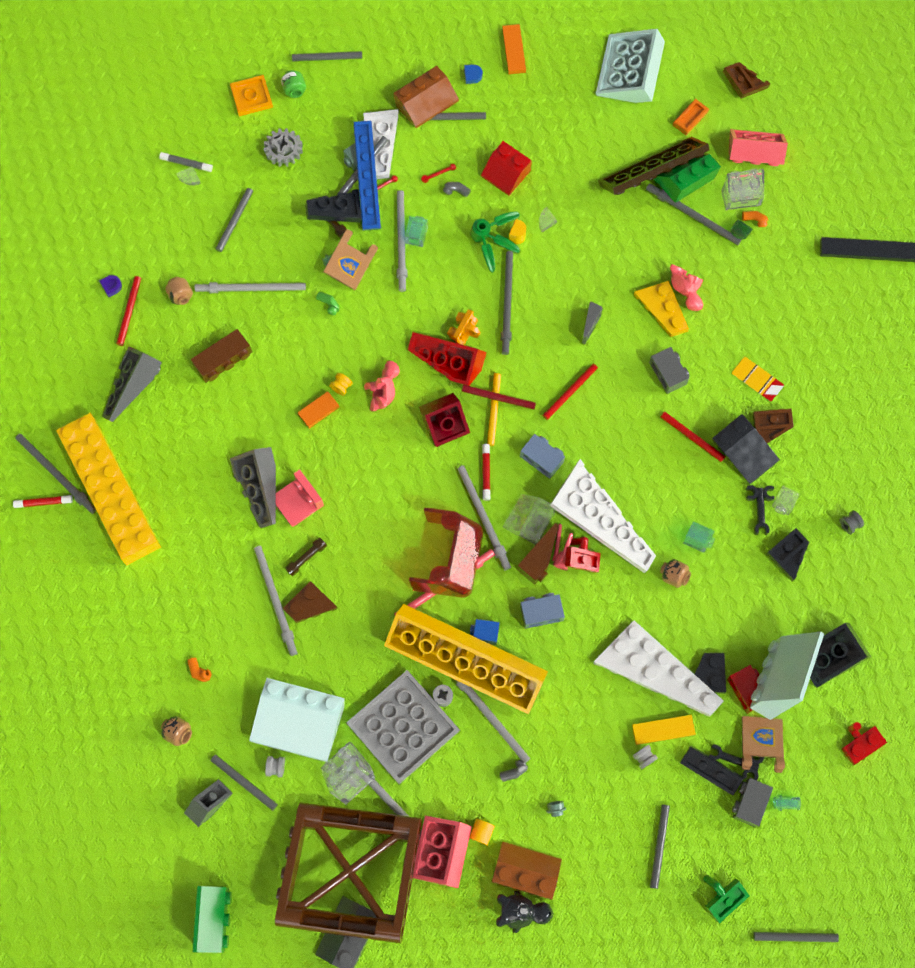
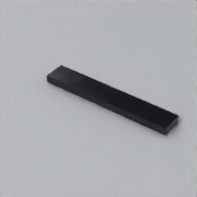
[820,237,915,262]

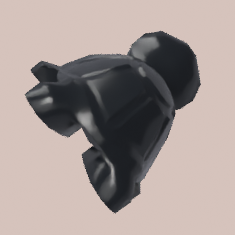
[496,891,554,933]

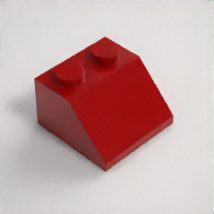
[481,141,532,196]

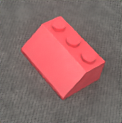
[728,129,788,166]
[413,816,472,888]

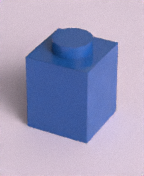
[470,619,499,645]

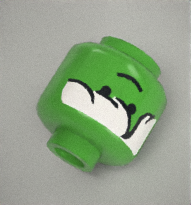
[281,70,306,98]

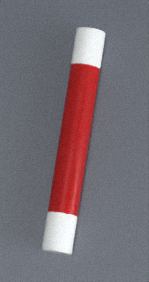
[482,444,490,501]
[13,495,73,508]

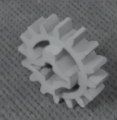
[264,128,303,167]

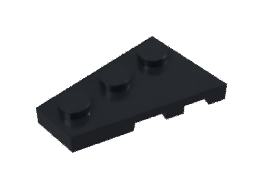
[305,189,362,223]

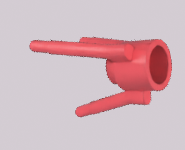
[552,524,589,571]

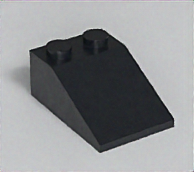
[712,414,780,484]
[810,623,871,688]

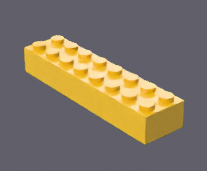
[56,413,161,565]
[384,604,548,714]

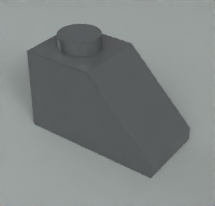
[184,779,233,827]

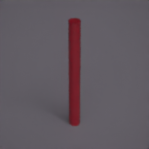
[461,385,536,410]

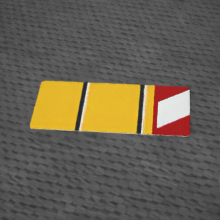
[732,357,784,402]

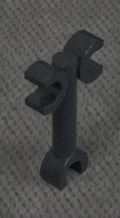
[746,485,775,535]
[709,745,764,781]

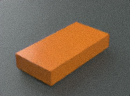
[673,99,709,135]
[298,391,339,429]

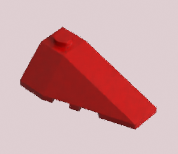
[408,332,487,386]

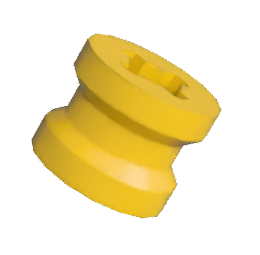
[329,373,353,396]

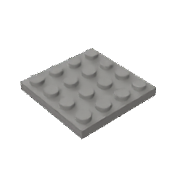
[347,670,460,785]

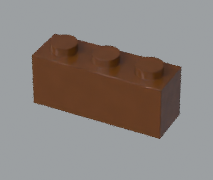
[191,329,252,383]

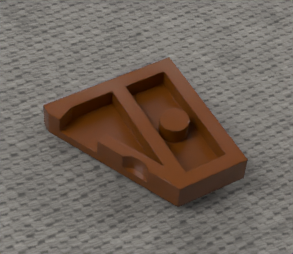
[723,62,770,99]
[753,408,794,443]
[282,581,337,623]

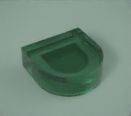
[731,220,753,239]

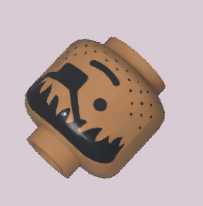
[165,277,193,305]
[660,559,691,588]
[161,716,192,746]

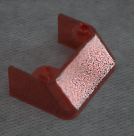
[409,507,483,598]

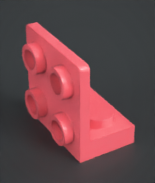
[276,470,324,527]

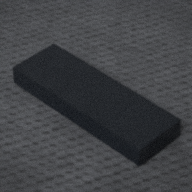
[680,745,744,795]

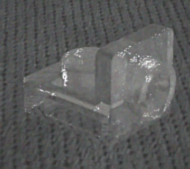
[771,485,800,515]

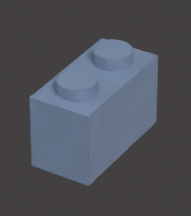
[520,434,565,479]
[520,593,565,629]

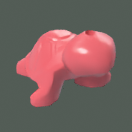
[670,264,704,311]
[364,360,400,411]

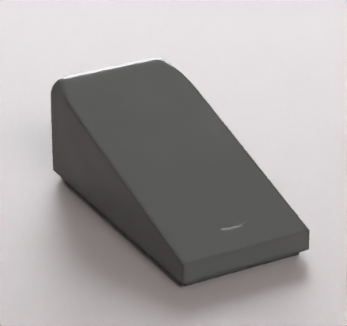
[582,302,603,345]

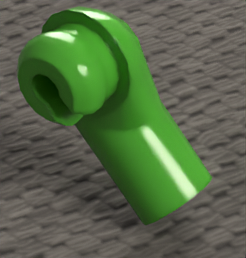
[316,292,340,316]

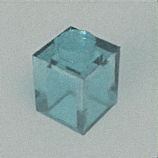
[405,216,428,247]
[683,522,715,552]

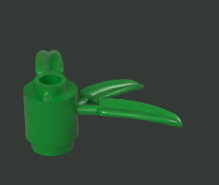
[470,211,520,273]

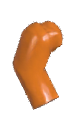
[742,211,768,227]
[187,658,212,682]

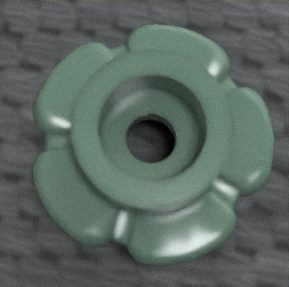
[546,801,566,817]

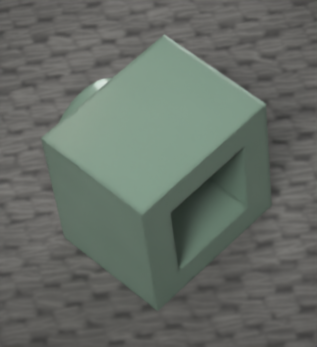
[343,143,357,172]

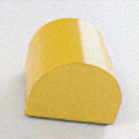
[509,219,526,245]
[469,818,495,846]

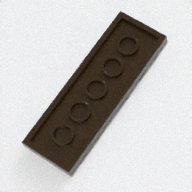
[598,137,710,195]

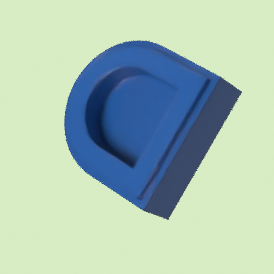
[464,65,483,84]

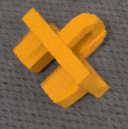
[447,309,480,345]

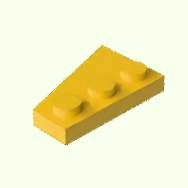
[634,281,689,337]

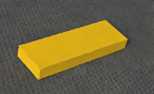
[632,715,696,745]

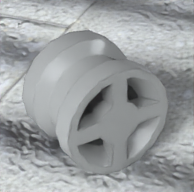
[433,685,453,707]
[633,745,658,770]
[265,756,285,778]

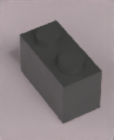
[649,347,690,394]
[732,778,773,828]

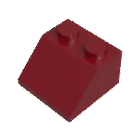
[419,393,470,447]

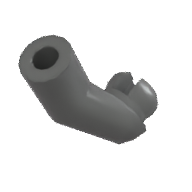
[443,182,471,197]

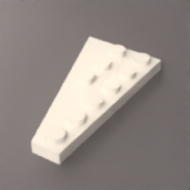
[549,459,656,573]
[593,621,723,717]

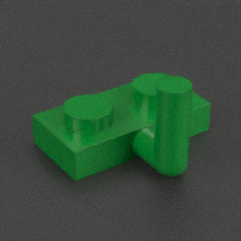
[703,875,750,924]

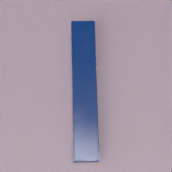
[353,121,381,231]

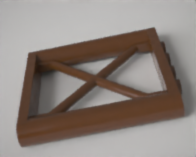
[275,802,422,944]

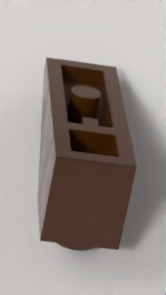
[517,523,558,585]

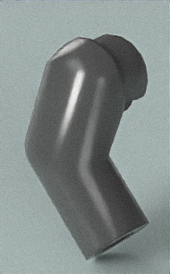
[500,760,528,782]

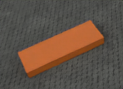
[502,24,526,75]

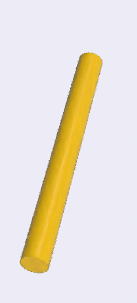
[487,373,501,446]

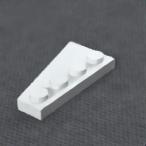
[363,109,399,179]

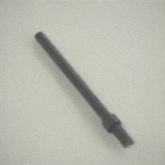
[646,184,742,245]
[500,251,513,355]
[15,434,97,514]

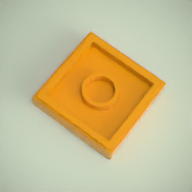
[230,75,273,116]

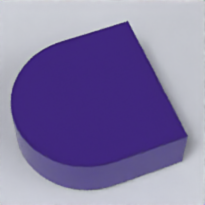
[99,275,122,297]

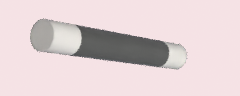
[159,152,213,172]

